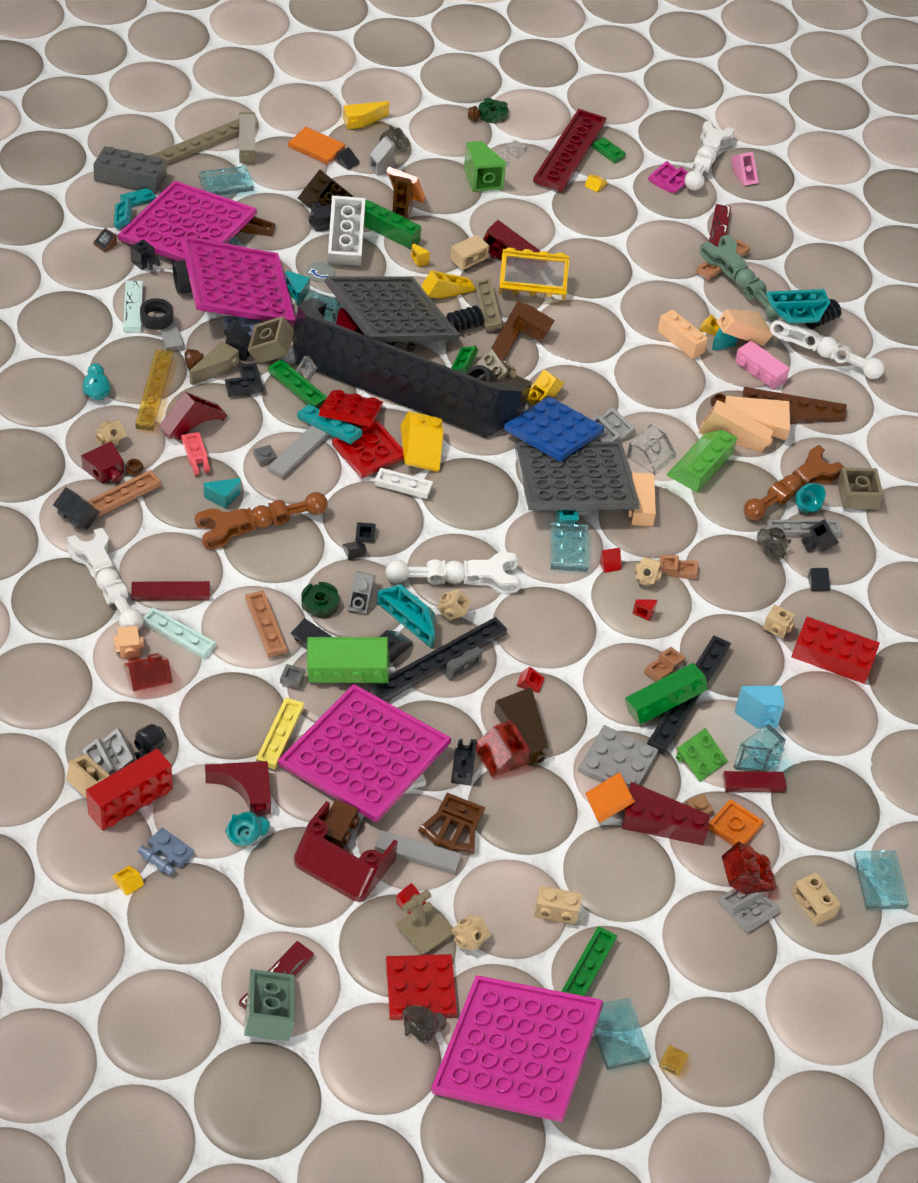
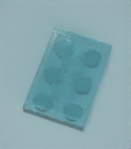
[199,166,254,195]
[550,522,589,572]
[853,850,909,910]
[594,998,651,1070]

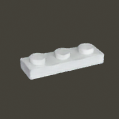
[375,468,433,499]

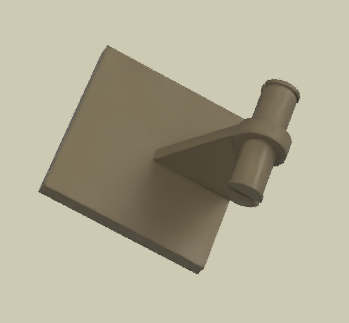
[473,348,518,382]
[395,889,453,955]

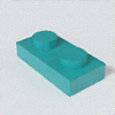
[120,188,156,207]
[113,197,132,230]

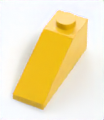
[343,101,390,129]
[421,270,476,299]

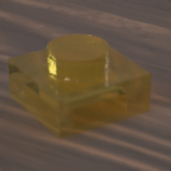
[659,1045,689,1076]

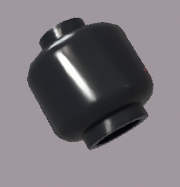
[134,724,166,753]

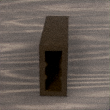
[494,687,549,766]

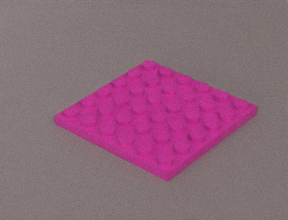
[118,180,257,261]
[181,236,295,326]
[278,684,451,823]
[431,975,603,1122]

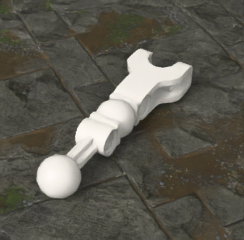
[685,121,735,190]
[770,318,885,379]
[66,528,144,631]
[385,552,521,593]

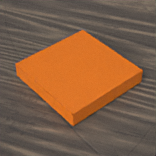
[585,772,635,823]
[708,799,764,851]

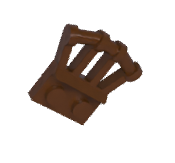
[418,792,485,854]

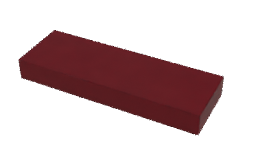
[723,771,786,793]

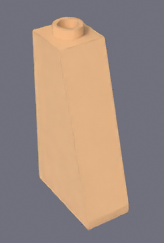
[716,309,773,346]
[724,396,790,440]
[698,400,773,452]

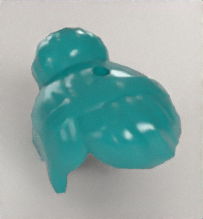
[82,363,111,400]
[795,483,826,514]
[225,812,270,846]

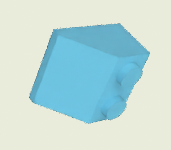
[734,686,785,729]

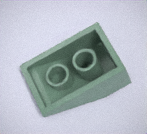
[244,969,295,1042]

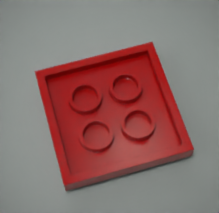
[319,390,383,427]
[332,420,404,479]
[386,954,457,1020]

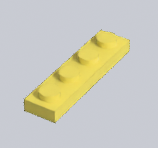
[256,697,304,770]

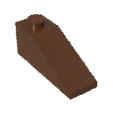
[392,175,413,219]

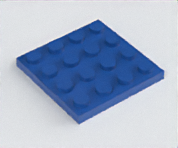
[504,396,604,462]

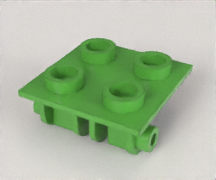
[676,728,728,782]

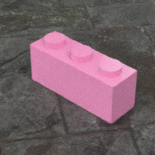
[735,341,790,390]

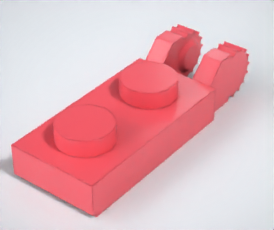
[181,432,210,476]

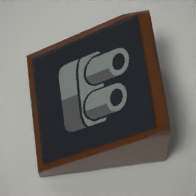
[93,228,117,252]

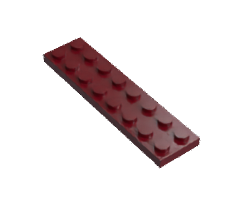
[533,108,607,192]

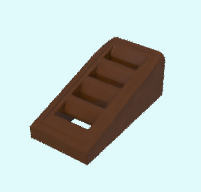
[240,216,276,236]

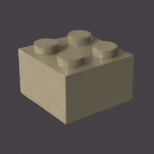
[248,316,294,364]
[837,468,883,510]

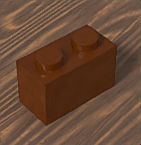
[512,303,555,343]
[324,799,360,848]

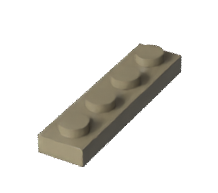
[474,277,503,332]

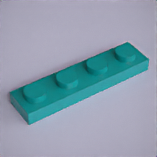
[297,404,363,444]

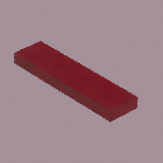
[131,581,210,601]

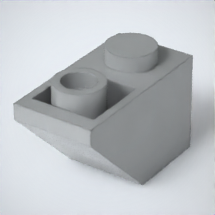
[369,136,396,176]
[348,571,377,614]

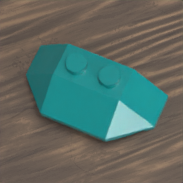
[765,289,830,324]
[377,584,435,648]

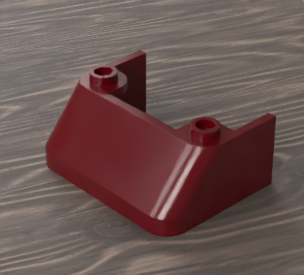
[294,801,398,902]

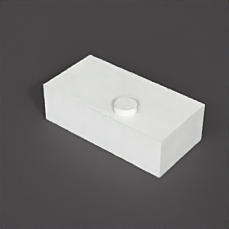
[328,196,365,266]

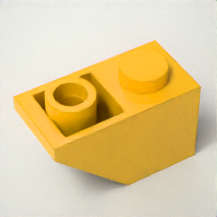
[527,369,565,406]

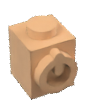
[113,626,144,659]

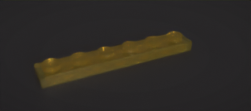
[135,349,173,431]

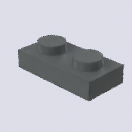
[445,647,483,681]

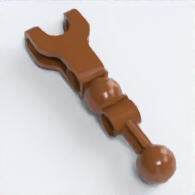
[743,445,845,521]
[194,492,328,549]

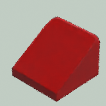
[600,548,621,573]
[632,599,658,621]
[516,667,545,693]
[396,883,426,915]

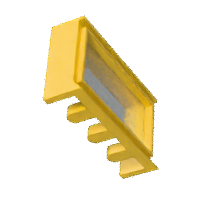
[499,248,570,299]

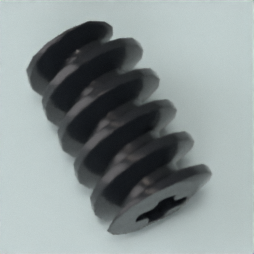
[805,299,842,329]
[446,305,484,332]

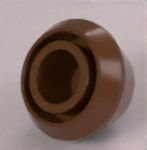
[184,349,204,371]

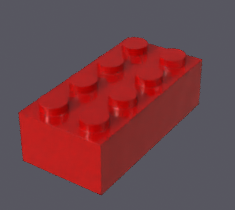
[791,616,880,684]
[86,749,173,831]

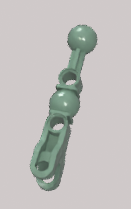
[699,235,780,322]

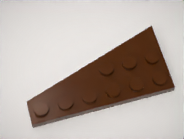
[742,387,847,424]

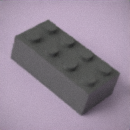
[93,146,167,193]

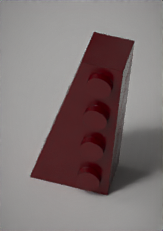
[483,220,549,279]
[622,782,710,845]

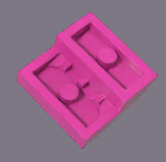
[648,161,688,193]

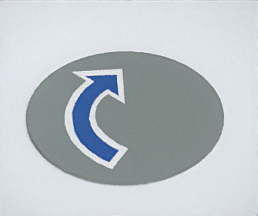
[306,262,335,282]

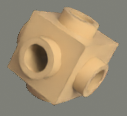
[94,420,127,446]
[634,556,663,586]
[437,589,471,621]
[763,604,795,638]
[451,915,491,951]

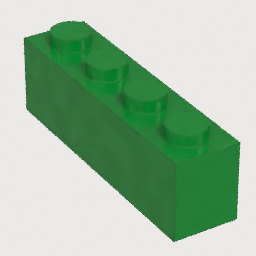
[364,200,421,250]
[625,663,708,725]

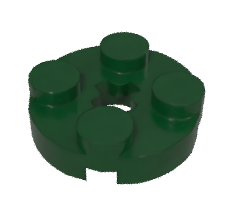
[478,98,509,124]
[301,582,340,618]

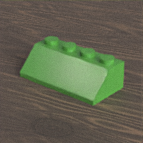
[667,429,737,492]
[307,637,390,683]

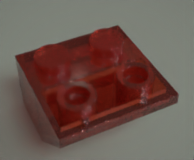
[123,653,173,691]
[476,720,530,777]
[721,841,777,894]

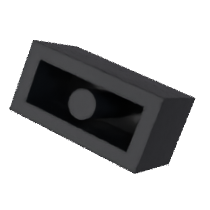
[53,487,100,530]

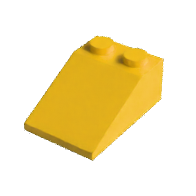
[400,411,443,472]

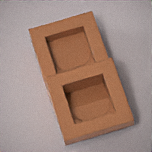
[660,555,699,579]
[644,647,686,681]

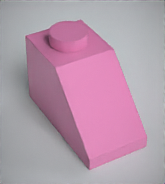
[731,152,759,186]

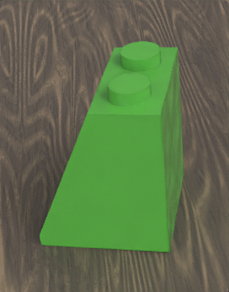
[464,141,506,192]

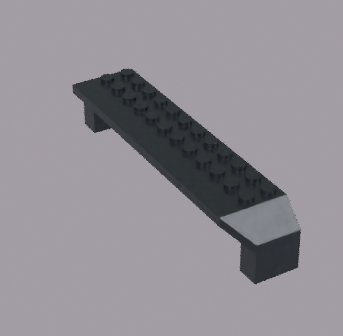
[292,297,532,438]

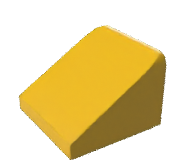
[585,175,608,192]
[411,244,430,267]
[699,314,720,336]
[111,866,144,895]

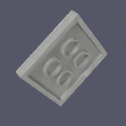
[578,725,658,788]

